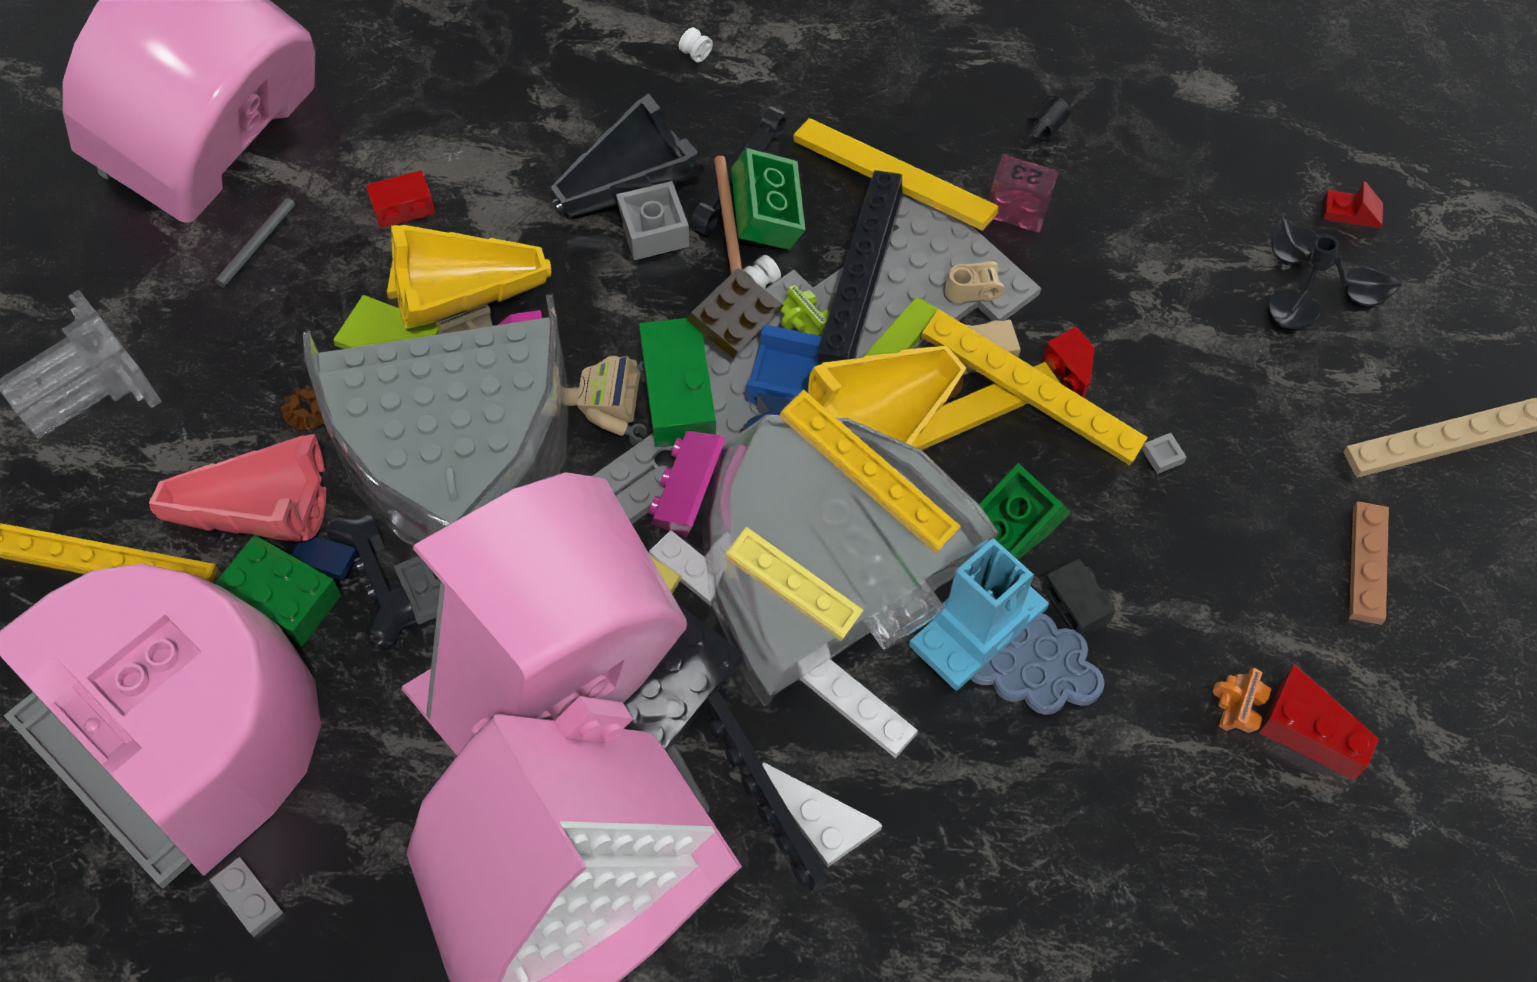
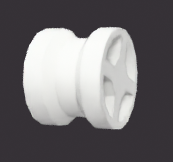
[679,27,713,62]

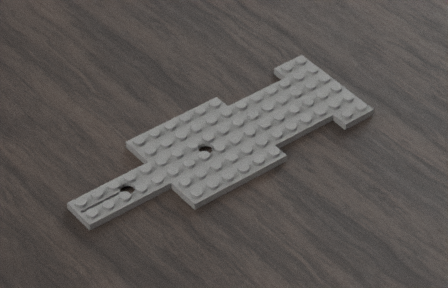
[592,194,1041,524]

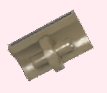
[437,304,493,334]

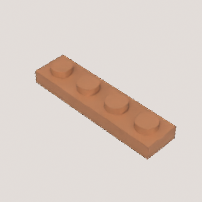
[1349,501,1389,625]

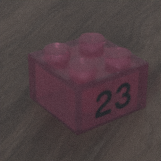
[989,154,1059,233]

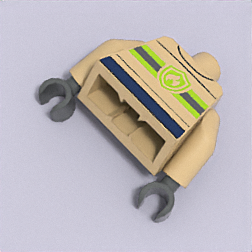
[566,356,647,446]

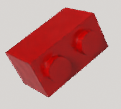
[366,170,435,229]

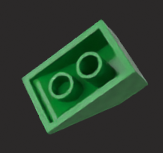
[955,463,1071,560]

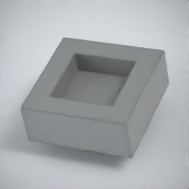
[1142,433,1187,474]

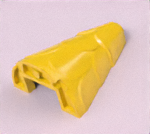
[391,225,551,328]
[808,346,966,466]

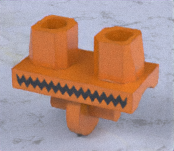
[1213,668,1271,733]

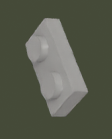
[210,857,283,937]

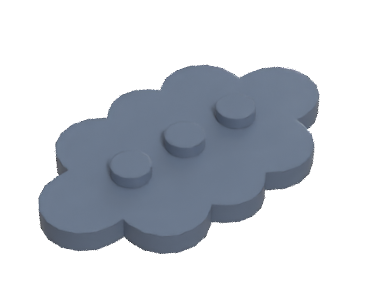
[970,614,1105,715]

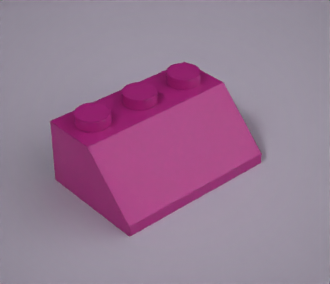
[648,431,726,537]

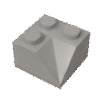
[616,181,689,260]

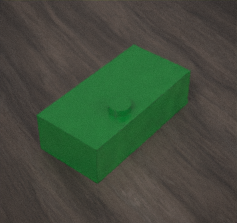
[639,318,716,447]

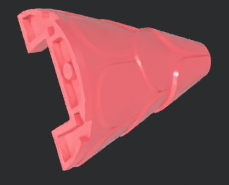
[149,434,326,541]

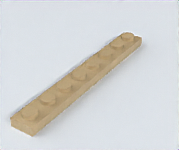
[1343,397,1537,478]

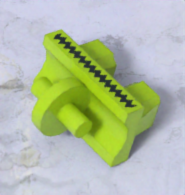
[781,285,830,336]

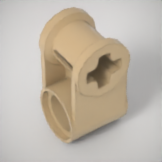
[945,261,1005,303]

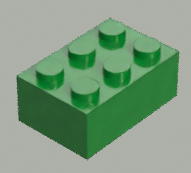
[731,148,805,250]
[214,535,341,647]

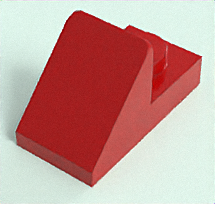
[1323,181,1383,228]

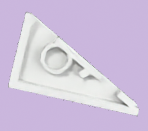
[762,763,882,868]

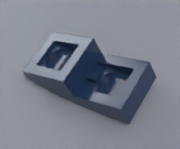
[291,537,358,581]

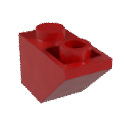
[1043,326,1095,398]

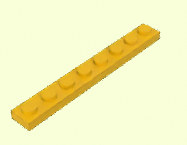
[921,309,1148,465]

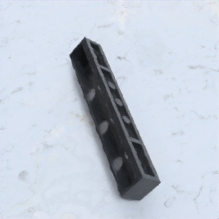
[817,170,903,365]

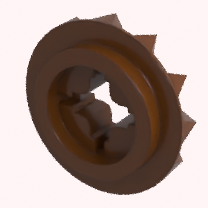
[281,385,330,430]

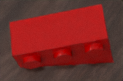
[1259,664,1379,781]

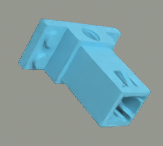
[909,538,1049,691]

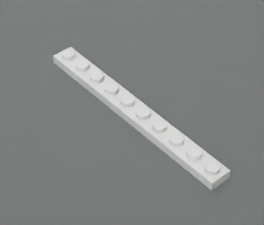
[649,530,918,758]

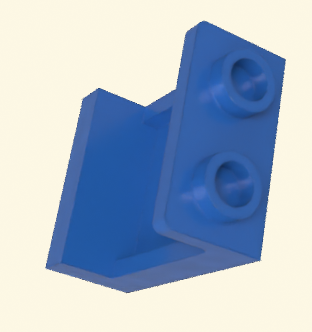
[746,324,822,405]

